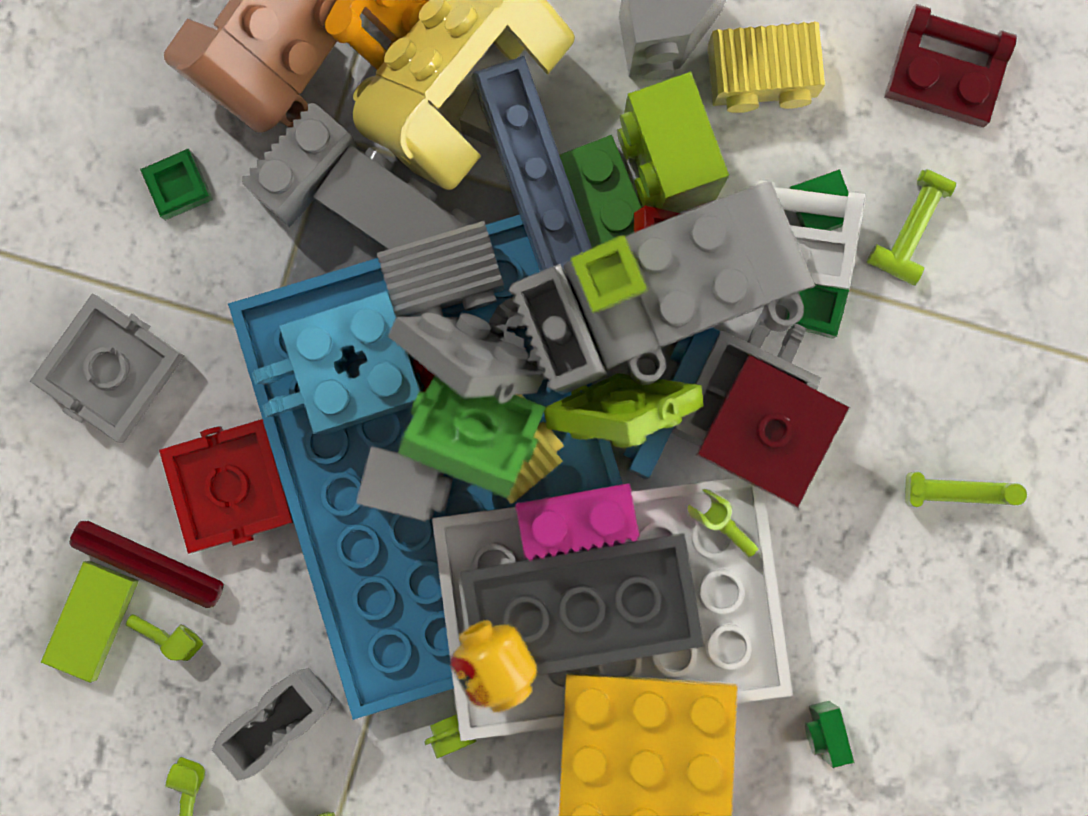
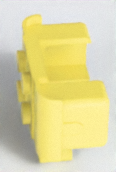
[353,0,575,190]

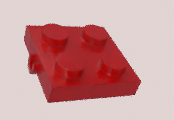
[159,419,294,554]

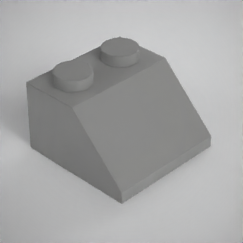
[619,0,726,80]

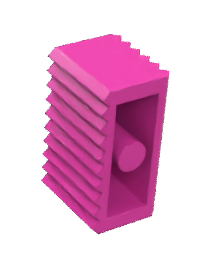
[515,484,639,561]

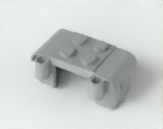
[563,182,815,386]

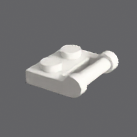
[757,180,866,290]

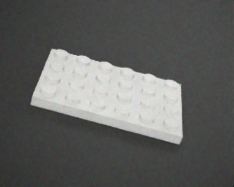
[432,477,793,741]

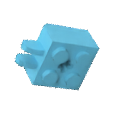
[252,291,423,435]

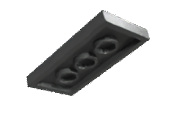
[460,533,704,676]

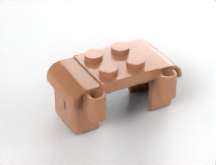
[164,0,337,133]

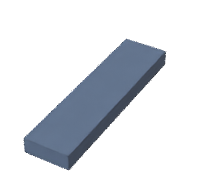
[471,56,592,272]

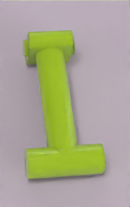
[867,169,957,286]
[905,472,1027,507]

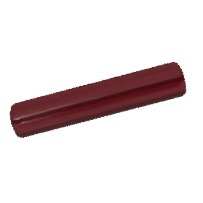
[69,521,224,608]

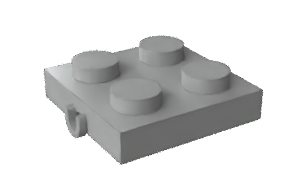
[30,293,185,443]
[388,313,544,403]

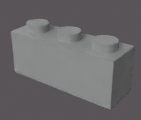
[313,144,478,251]

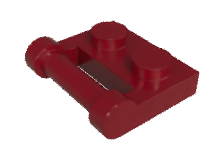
[884,4,1017,128]

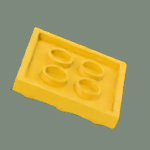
[559,673,738,816]

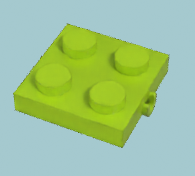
[544,373,704,448]

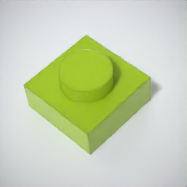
[570,235,648,314]

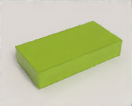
[41,561,139,683]

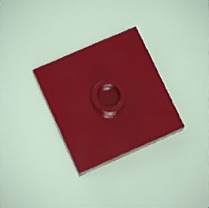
[696,355,850,507]

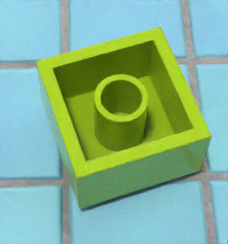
[617,72,729,213]

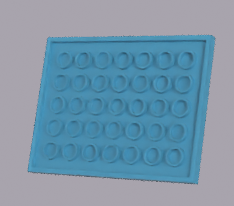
[228,214,623,720]

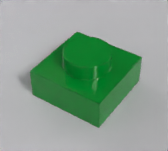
[805,701,854,768]

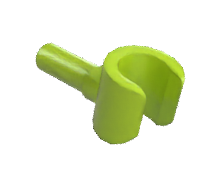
[687,489,758,557]
[126,614,203,661]
[165,757,205,816]

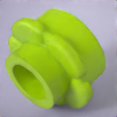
[424,714,477,759]

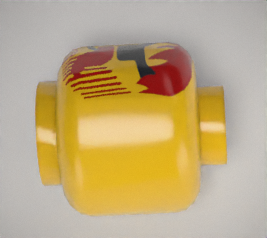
[450,620,537,713]

